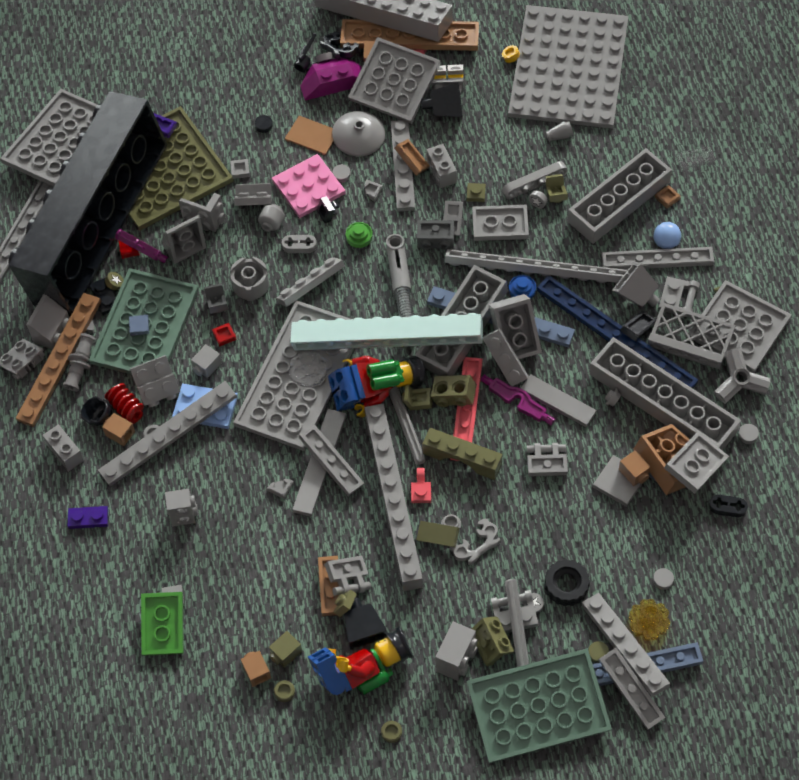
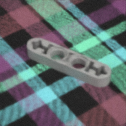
[502,161,568,199]

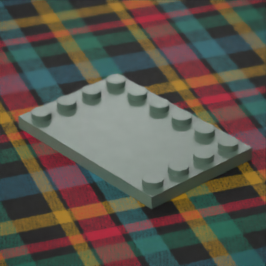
[89,268,199,375]
[466,648,612,764]

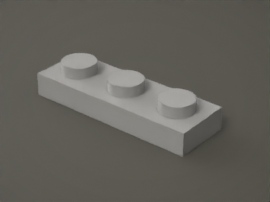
[482,328,529,387]

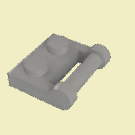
[658,276,700,317]
[491,590,539,633]

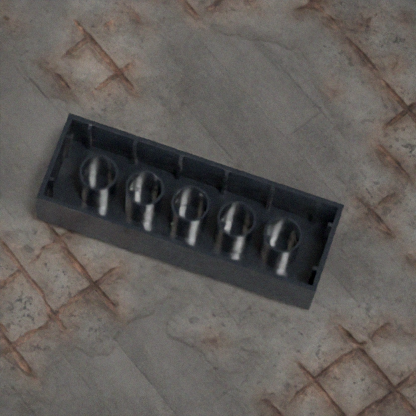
[8,91,168,317]

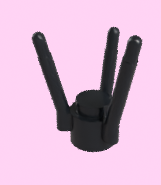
[293,33,329,73]

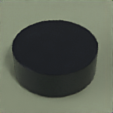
[255,115,273,133]

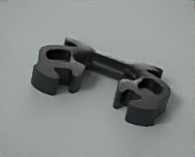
[319,31,360,60]

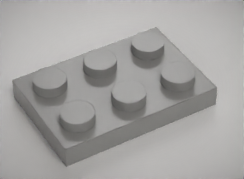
[472,205,529,241]
[664,431,729,494]

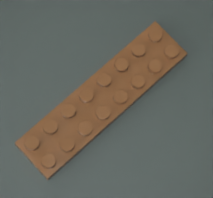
[340,19,479,51]

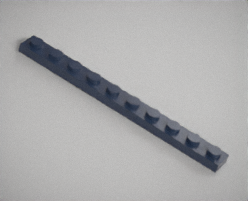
[537,275,698,389]

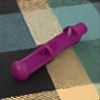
[115,229,168,263]

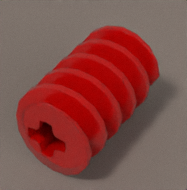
[104,383,144,424]

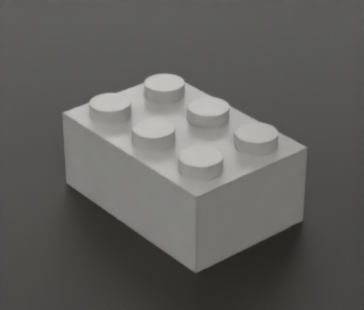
[488,294,542,359]

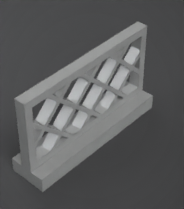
[648,303,736,370]

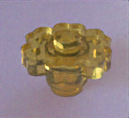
[628,599,670,641]

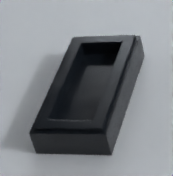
[620,311,656,341]

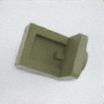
[545,174,568,203]
[402,385,433,411]

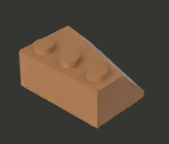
[634,424,690,495]

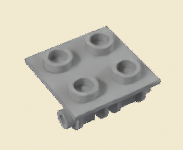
[0,339,45,381]

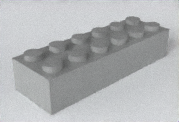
[567,148,672,244]
[415,265,508,376]

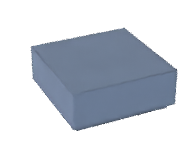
[129,315,149,336]

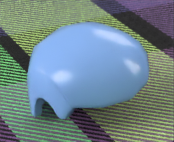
[653,222,681,249]

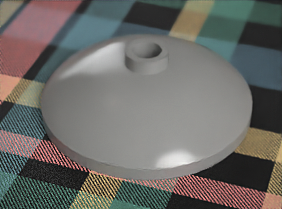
[332,111,385,157]

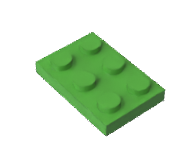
[141,592,184,656]

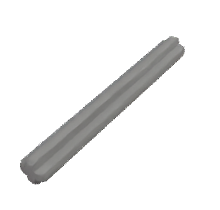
[389,386,425,465]
[505,579,529,667]

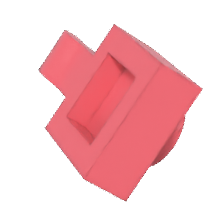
[411,468,431,503]

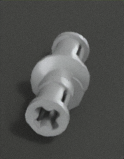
[63,333,96,392]

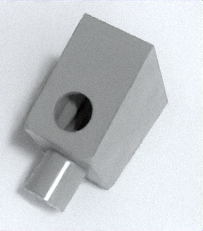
[612,263,660,307]

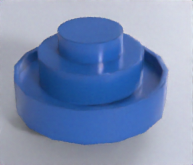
[509,275,536,299]

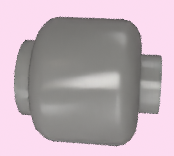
[258,204,285,232]

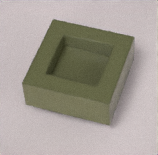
[467,183,486,202]
[333,590,357,617]

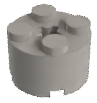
[230,257,269,301]

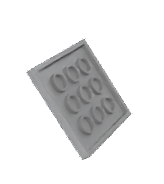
[348,37,441,124]
[688,280,792,373]

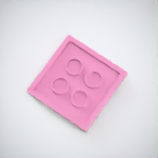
[272,154,346,218]

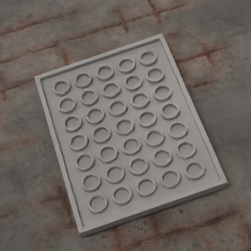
[508,5,628,129]

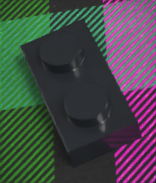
[90,278,116,315]

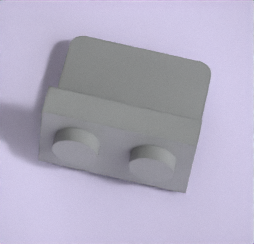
[179,193,226,232]

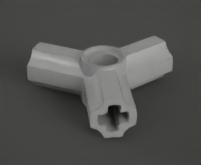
[714,348,771,404]

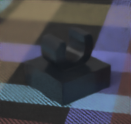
[316,197,340,223]

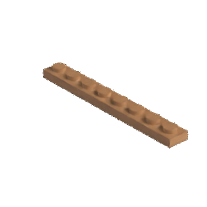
[16,293,101,427]

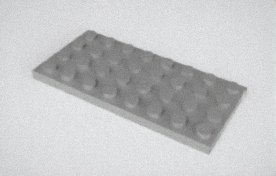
[233,300,355,451]

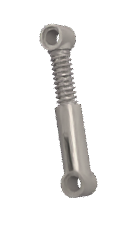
[386,234,413,317]

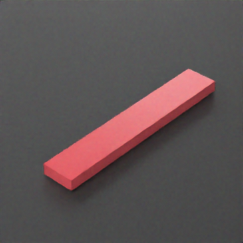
[450,357,483,461]

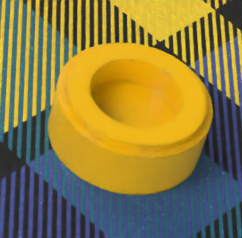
[502,46,520,63]

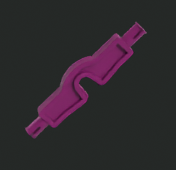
[480,374,556,426]

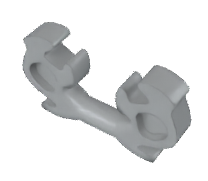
[450,519,500,565]

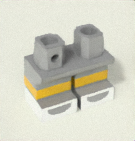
[431,65,463,96]

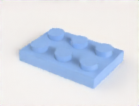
[172,383,238,429]

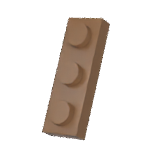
[318,556,339,616]

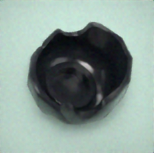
[80,396,112,426]

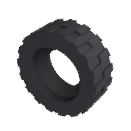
[544,559,590,606]

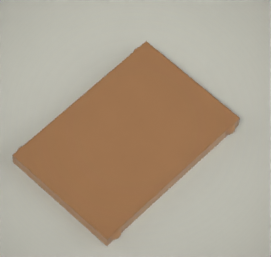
[285,116,334,155]

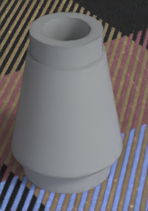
[546,121,573,142]

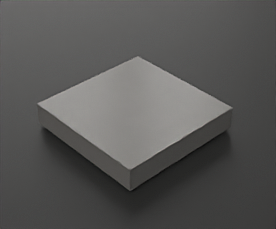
[593,455,642,507]

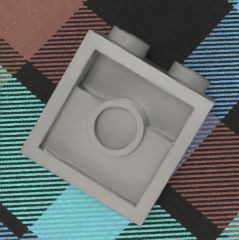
[130,355,180,407]

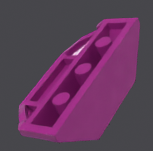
[300,57,362,101]

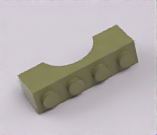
[422,428,503,480]

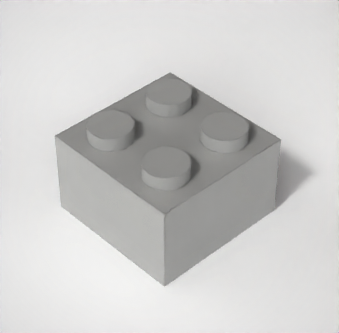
[435,621,478,681]

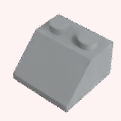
[26,294,69,350]

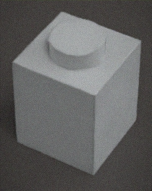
[191,344,222,379]

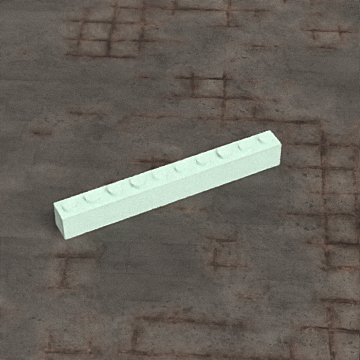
[290,313,483,351]

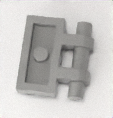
[526,443,568,476]
[324,556,371,596]

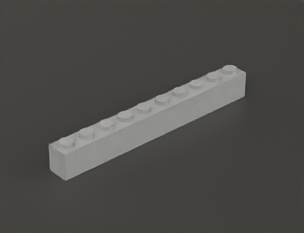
[364,404,423,591]

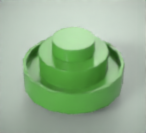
[346,222,373,248]

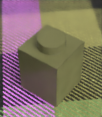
[269,631,302,668]

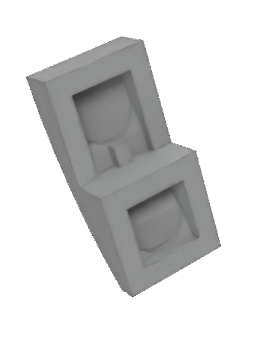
[443,201,463,236]

